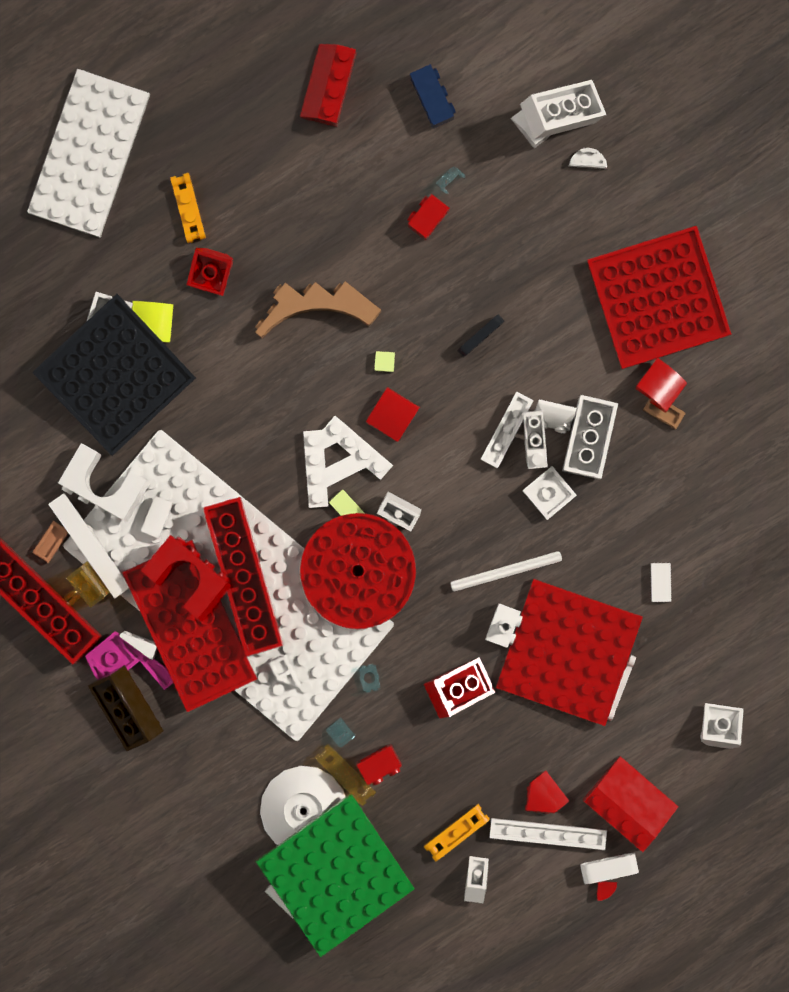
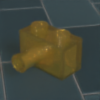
[64,561,110,608]

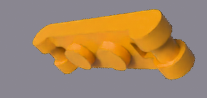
[170,173,206,243]
[424,804,490,862]

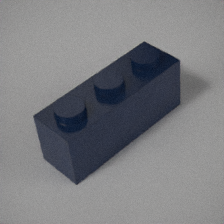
[410,64,456,129]

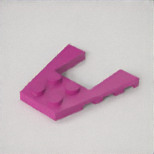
[85,631,173,690]

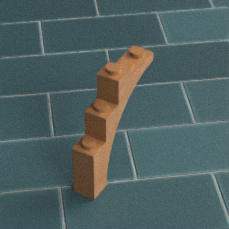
[255,282,381,339]

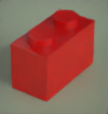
[407,194,450,240]

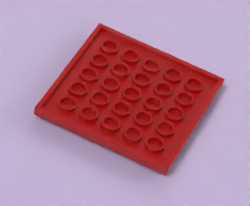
[587,225,732,370]
[496,579,643,726]

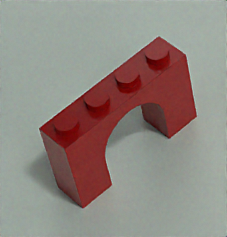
[141,535,232,621]

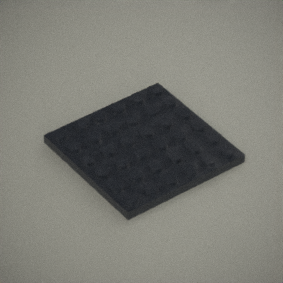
[32,294,196,456]

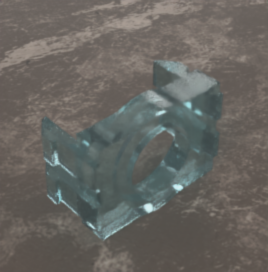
[436,167,465,194]
[359,664,380,693]

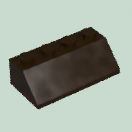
[88,665,164,751]

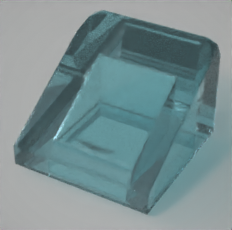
[326,718,355,747]

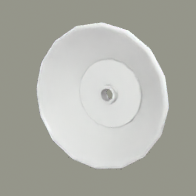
[260,766,345,845]

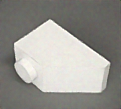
[511,110,550,148]
[464,856,489,903]

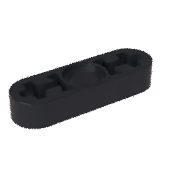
[457,314,505,358]

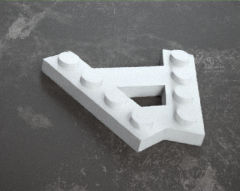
[303,416,393,508]

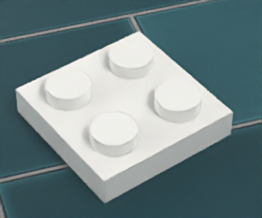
[523,466,577,520]

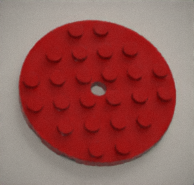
[300,513,416,629]

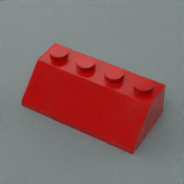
[300,44,356,127]

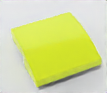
[132,301,173,343]

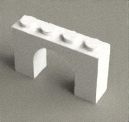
[58,443,150,523]

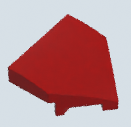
[525,771,569,814]

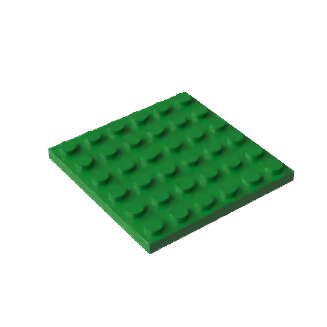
[255,794,415,957]

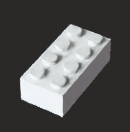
[520,80,606,139]
[562,395,618,480]

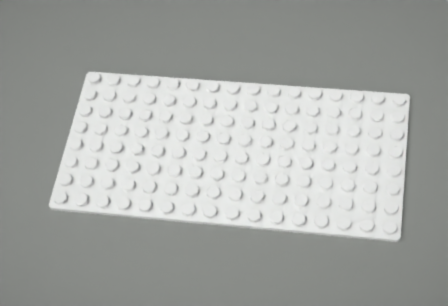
[63,430,394,741]

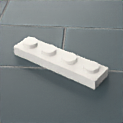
[480,392,533,468]

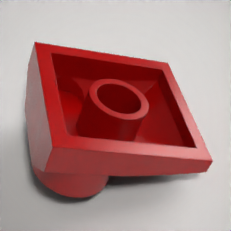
[187,248,233,296]

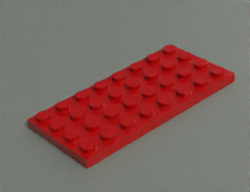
[122,540,257,712]

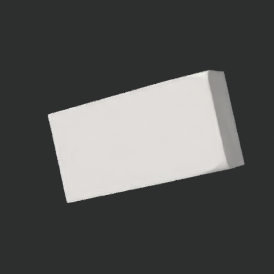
[120,631,158,660]

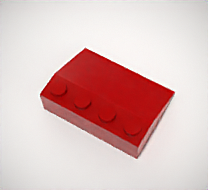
[582,756,679,852]

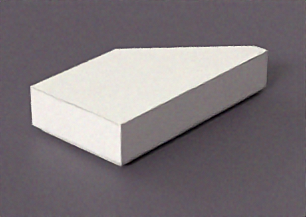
[268,654,301,688]

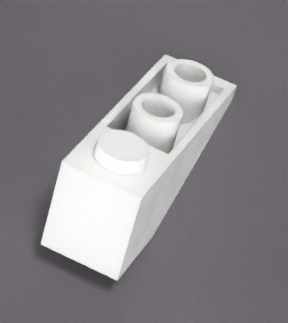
[523,410,548,469]

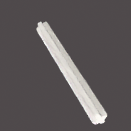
[451,551,562,591]

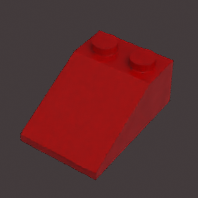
[424,658,495,719]

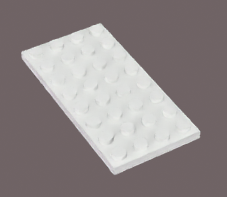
[27,69,150,238]

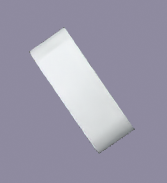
[580,853,639,884]

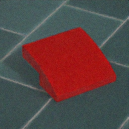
[635,358,687,413]
[366,387,420,442]

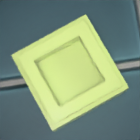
[375,351,395,372]

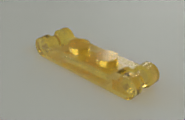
[314,744,377,806]

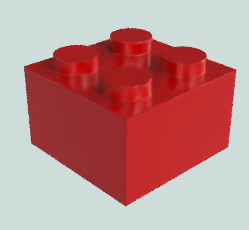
[356,743,402,786]

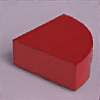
[597,881,617,901]

